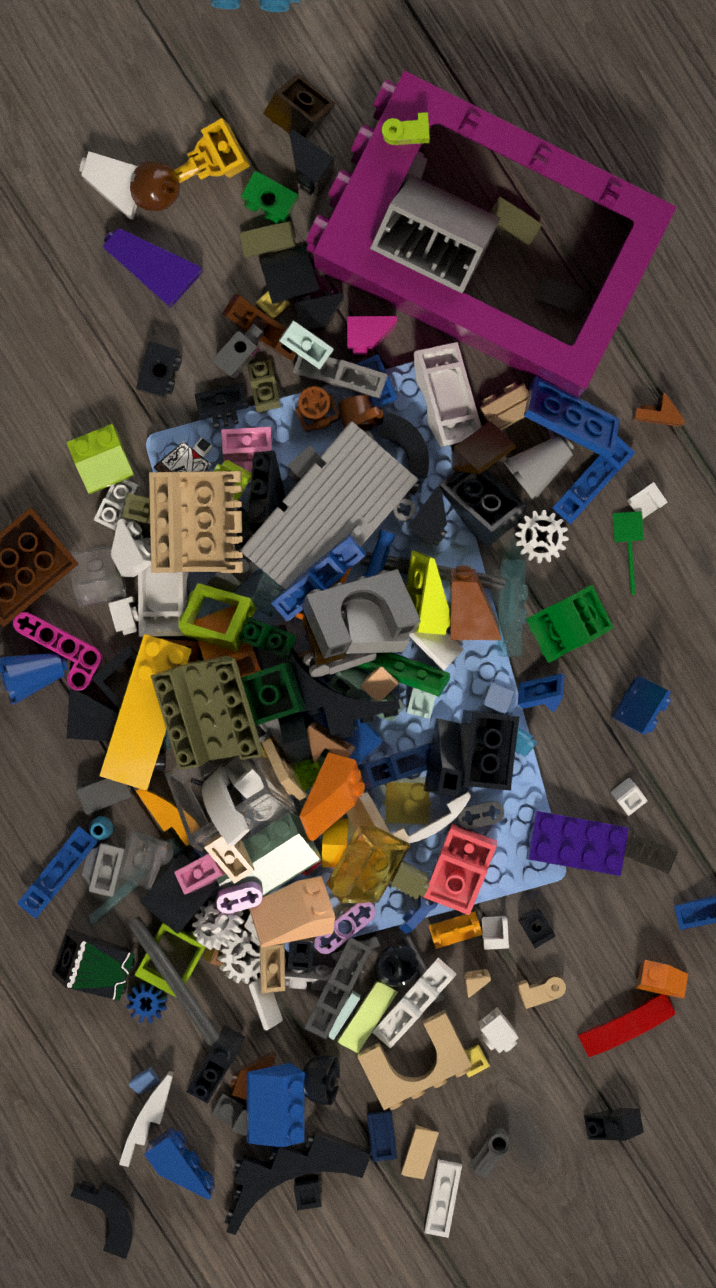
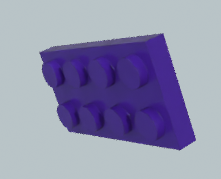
[526,811,629,876]

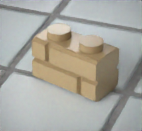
[480,382,529,430]

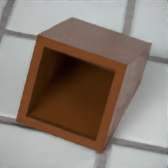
[449,565,501,641]

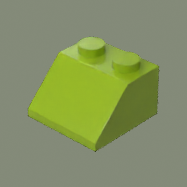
[66,424,134,494]

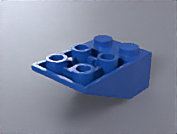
[611,676,671,735]
[144,1127,215,1200]

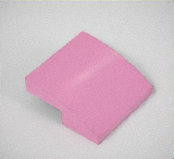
[221,427,272,480]

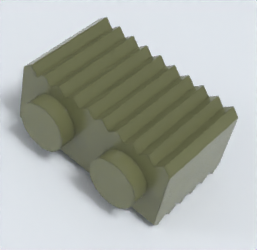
[391,860,430,899]

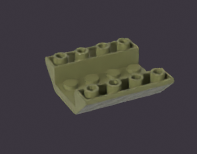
[151,656,264,770]

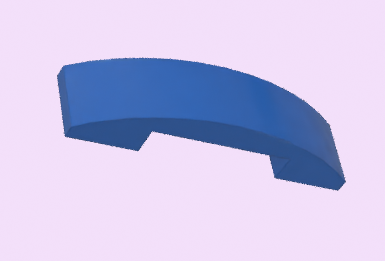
[552,436,636,524]
[17,826,98,919]

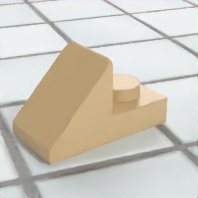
[204,833,255,884]

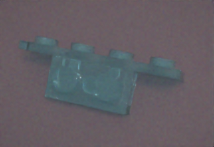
[497,560,528,657]

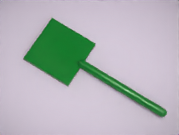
[613,511,644,595]

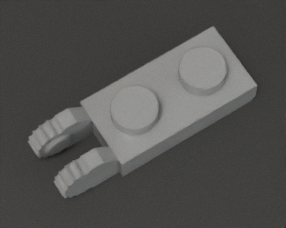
[303,652,376,678]

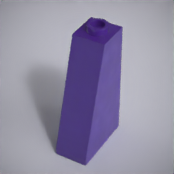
[103,228,203,309]

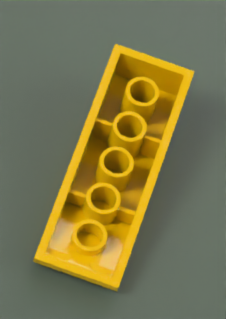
[100,634,192,791]

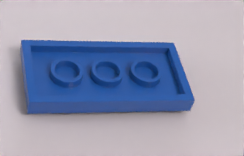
[524,376,620,459]

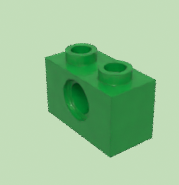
[241,171,299,224]

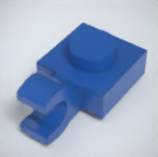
[399,896,438,934]

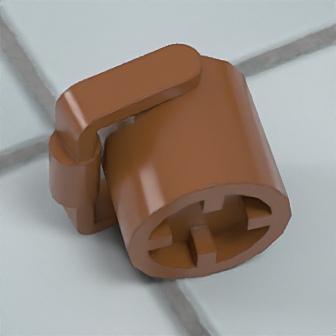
[295,386,340,432]
[338,395,384,432]

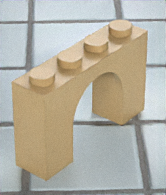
[357,1010,472,1110]

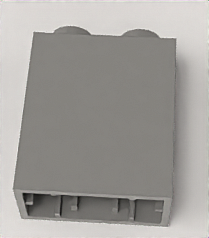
[370,175,501,293]

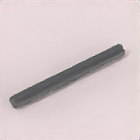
[360,552,506,591]
[128,916,219,1045]

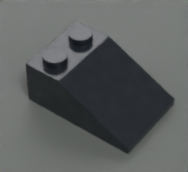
[439,470,526,548]

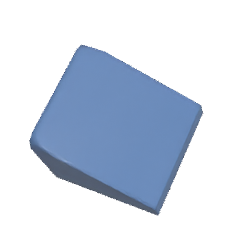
[482,682,514,715]
[129,1067,160,1094]

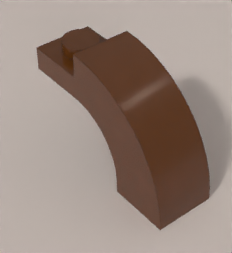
[222,293,296,361]

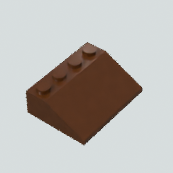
[0,506,79,627]

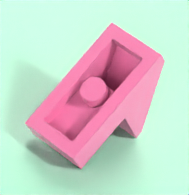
[174,854,226,895]

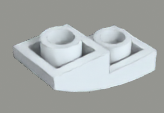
[94,479,139,531]

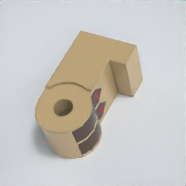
[516,974,566,1009]

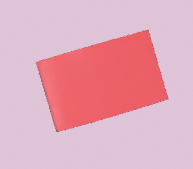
[424,823,497,915]

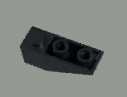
[247,450,287,529]
[423,718,463,796]
[186,1025,245,1104]

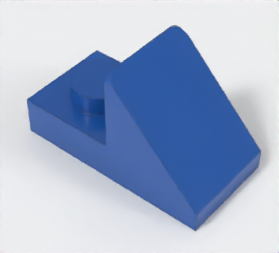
[518,673,565,712]

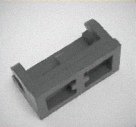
[76,775,132,815]

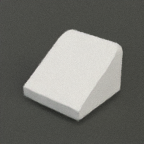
[611,778,648,816]

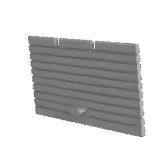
[240,421,418,589]

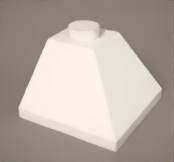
[409,632,464,670]

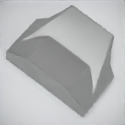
[82,843,125,897]

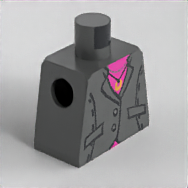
[212,324,265,379]

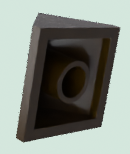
[452,421,516,474]

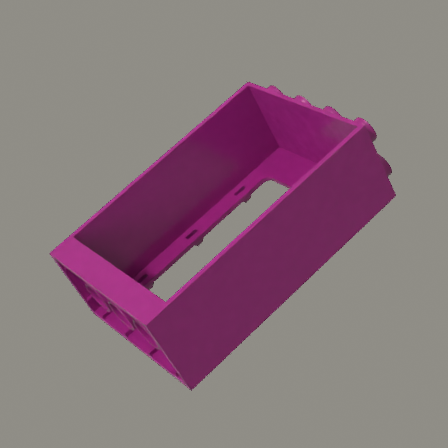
[306,71,677,397]

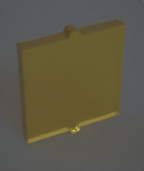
[384,782,432,824]

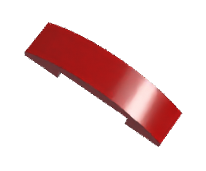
[578,994,676,1057]

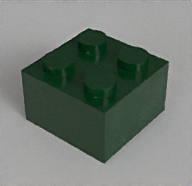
[241,661,306,726]

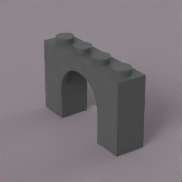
[302,569,421,659]

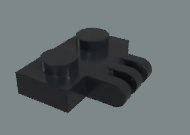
[194,383,248,429]

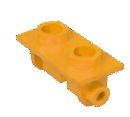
[429,911,482,949]

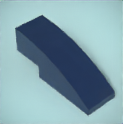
[358,743,432,789]

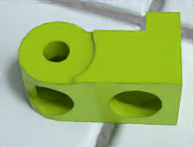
[382,112,430,145]

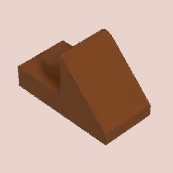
[632,392,685,427]

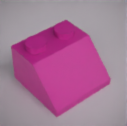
[347,316,397,357]

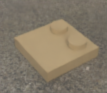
[262,739,308,801]

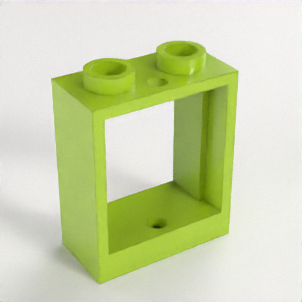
[178,583,257,652]
[135,922,206,998]

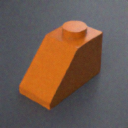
[636,960,688,999]

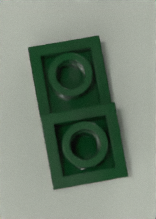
[238,616,296,659]

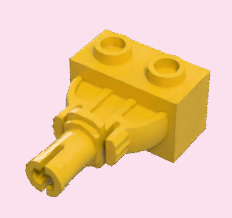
[174,118,250,183]

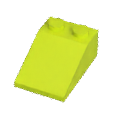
[406,550,451,635]

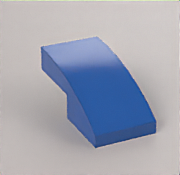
[356,354,398,407]

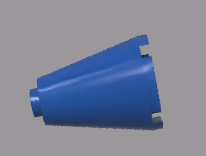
[0,653,68,705]

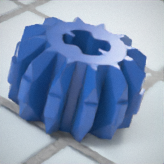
[126,981,168,1023]

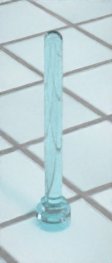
[88,837,183,924]

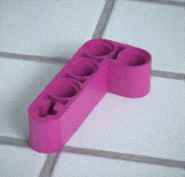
[13,612,103,691]

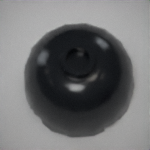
[300,1055,340,1105]

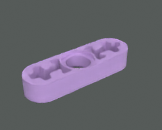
[315,900,375,954]

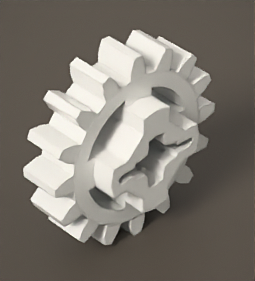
[515,510,568,564]
[192,897,244,950]
[217,929,260,984]

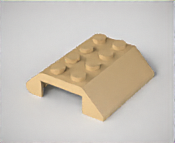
[149,471,243,573]

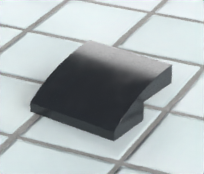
[259,245,319,305]

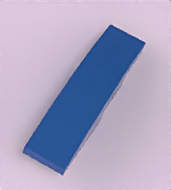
[271,535,366,622]
[674,895,716,930]

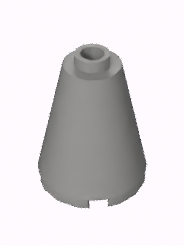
[504,435,574,500]

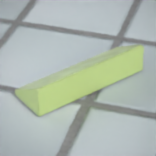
[338,978,398,1053]

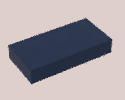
[367,1109,397,1162]

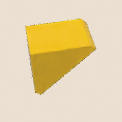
[322,818,348,868]

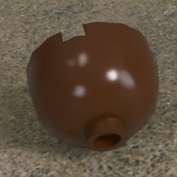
[130,161,180,212]

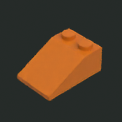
[299,753,365,841]

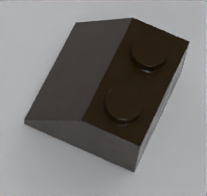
[263,73,336,139]

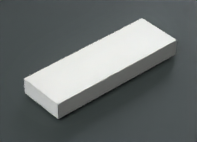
[424,1159,462,1238]

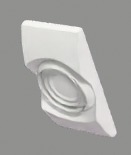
[414,342,481,447]
[138,538,189,636]

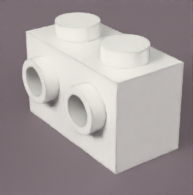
[478,1007,519,1053]

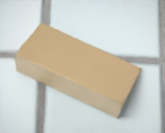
[260,943,285,993]
[464,969,491,998]
[401,1125,439,1179]

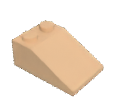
[249,876,335,948]

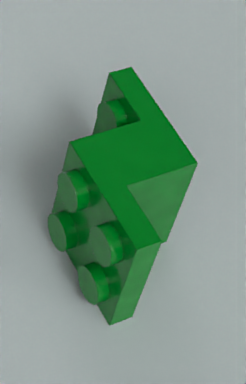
[526,585,614,663]

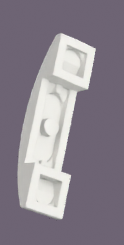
[202,766,249,847]
[382,791,471,845]

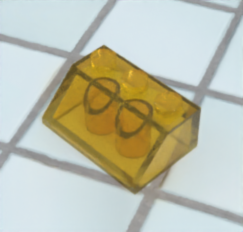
[326,826,410,903]

